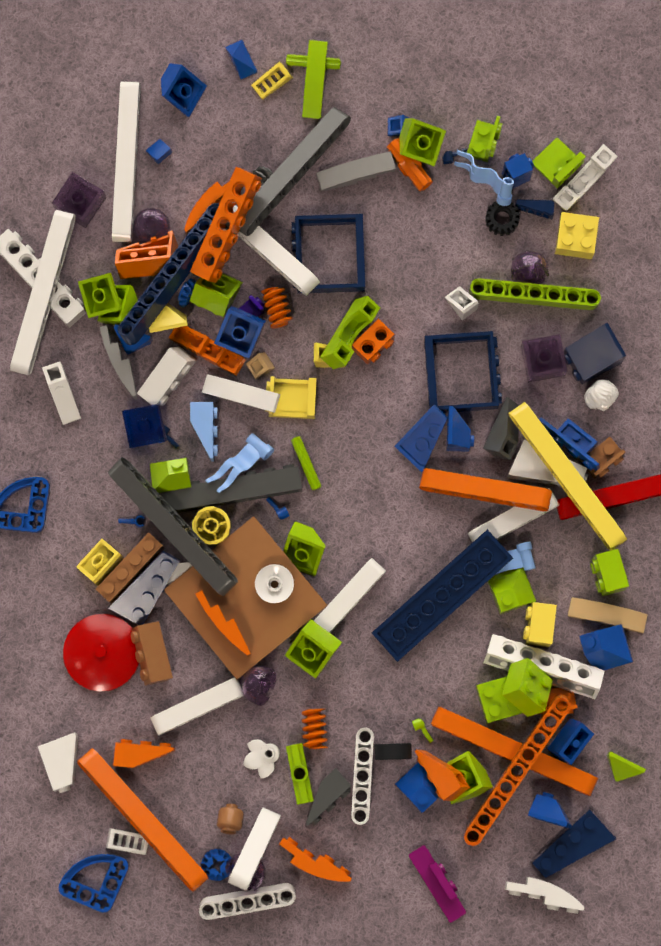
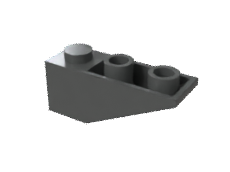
[483,397,519,460]
[306,768,351,826]

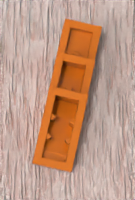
[169,326,246,376]
[195,591,251,656]

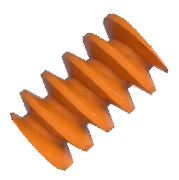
[261,287,293,329]
[301,709,328,749]

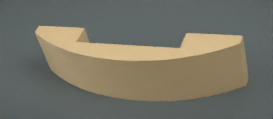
[568,597,648,633]

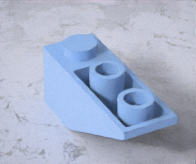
[190,402,218,462]

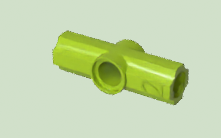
[286,743,314,805]

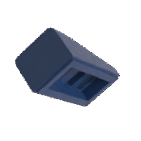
[515,199,554,220]

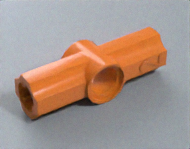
[387,138,433,192]

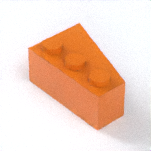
[115,230,178,279]

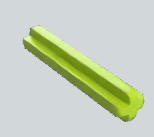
[286,54,341,70]
[291,436,321,490]

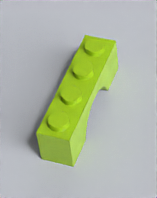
[320,296,380,369]

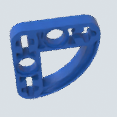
[0,477,50,533]
[59,854,129,913]

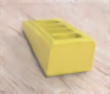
[251,61,293,100]

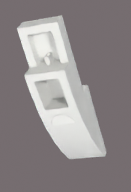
[505,877,584,914]

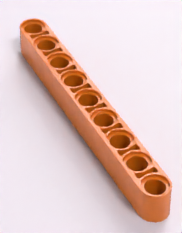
[464,695,571,846]
[431,706,598,797]
[77,748,208,892]

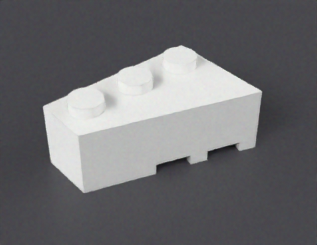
[137,347,197,407]

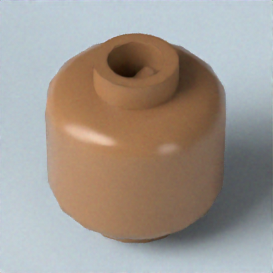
[217,804,244,834]

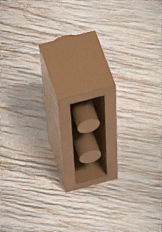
[131,621,173,686]

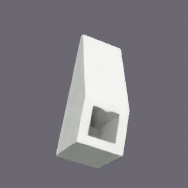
[42,362,81,425]

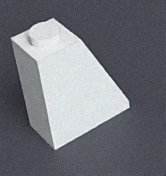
[38,732,78,793]

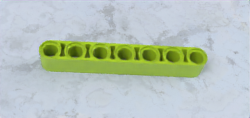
[469,278,601,310]

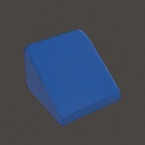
[388,115,409,136]
[146,139,172,164]

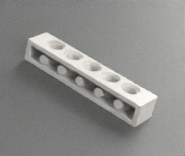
[0,229,86,328]
[483,634,605,699]

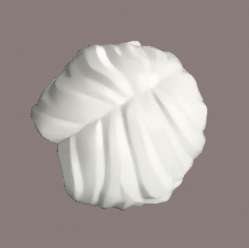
[584,379,619,411]

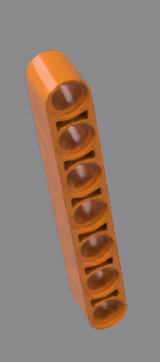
[419,468,552,511]

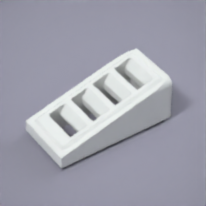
[106,828,148,855]

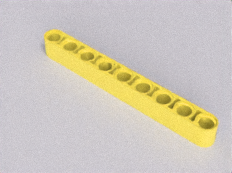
[508,402,627,551]

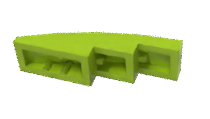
[302,40,328,119]

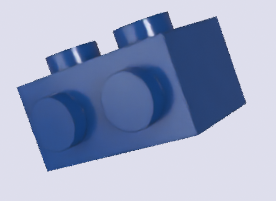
[502,153,534,189]
[547,718,594,765]

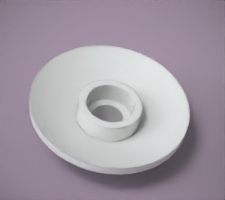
[255,564,294,603]

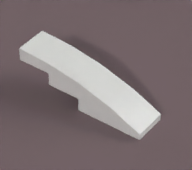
[202,374,280,413]

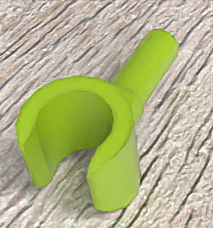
[412,718,434,743]

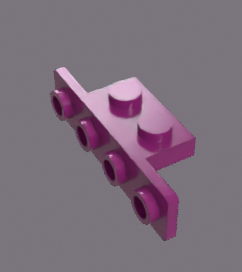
[408,845,466,923]

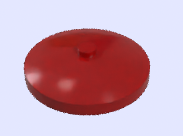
[63,614,140,692]

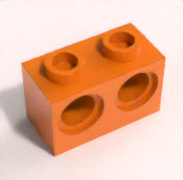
[352,319,395,364]

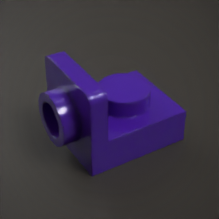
[238,295,264,317]

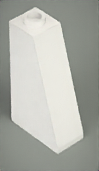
[507,440,588,486]

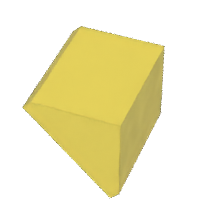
[76,539,124,586]

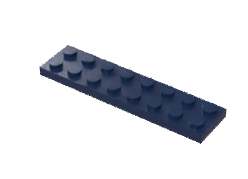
[372,529,513,662]

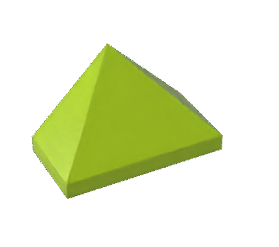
[607,751,646,782]

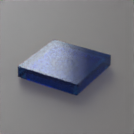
[122,404,167,448]

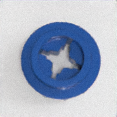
[178,278,196,308]
[201,849,233,881]

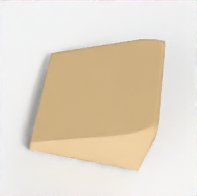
[246,352,275,379]

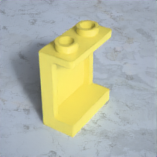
[265,376,317,419]

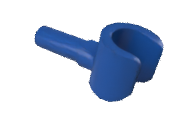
[266,497,289,520]
[118,515,145,528]

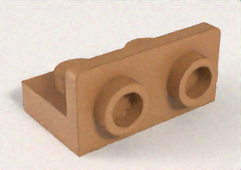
[580,437,626,479]

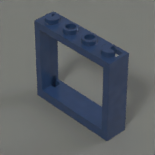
[292,214,365,294]
[424,331,502,413]

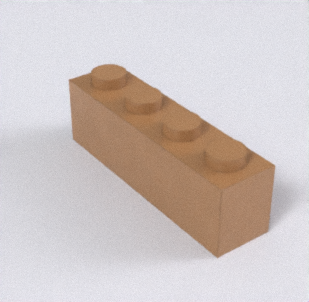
[96,532,165,603]

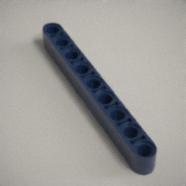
[118,203,228,345]

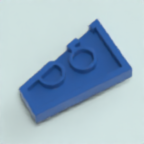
[395,404,448,472]

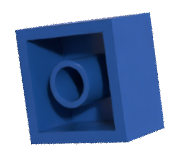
[214,306,266,358]

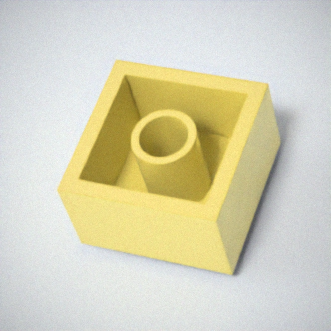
[555,212,599,259]
[523,602,557,647]

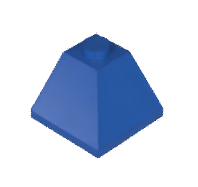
[161,63,207,117]
[446,406,474,452]
[579,624,633,670]
[395,762,439,813]
[528,792,572,829]

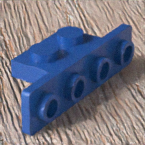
[539,417,600,471]

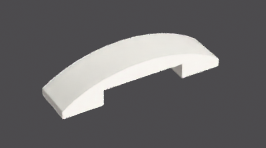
[552,144,618,212]

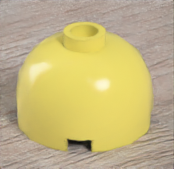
[192,506,231,545]

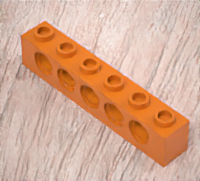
[190,167,262,283]

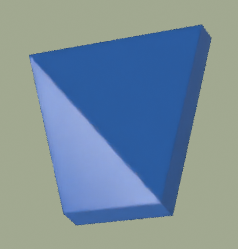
[225,40,258,80]
[114,324,152,354]

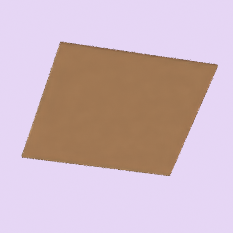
[164,516,328,680]

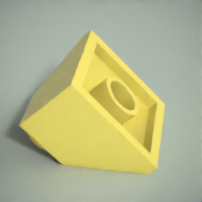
[149,303,188,333]

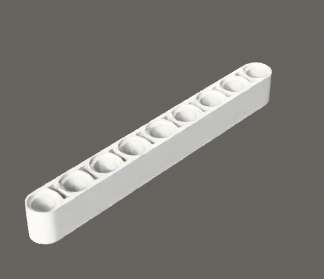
[112,81,140,243]
[10,210,76,376]

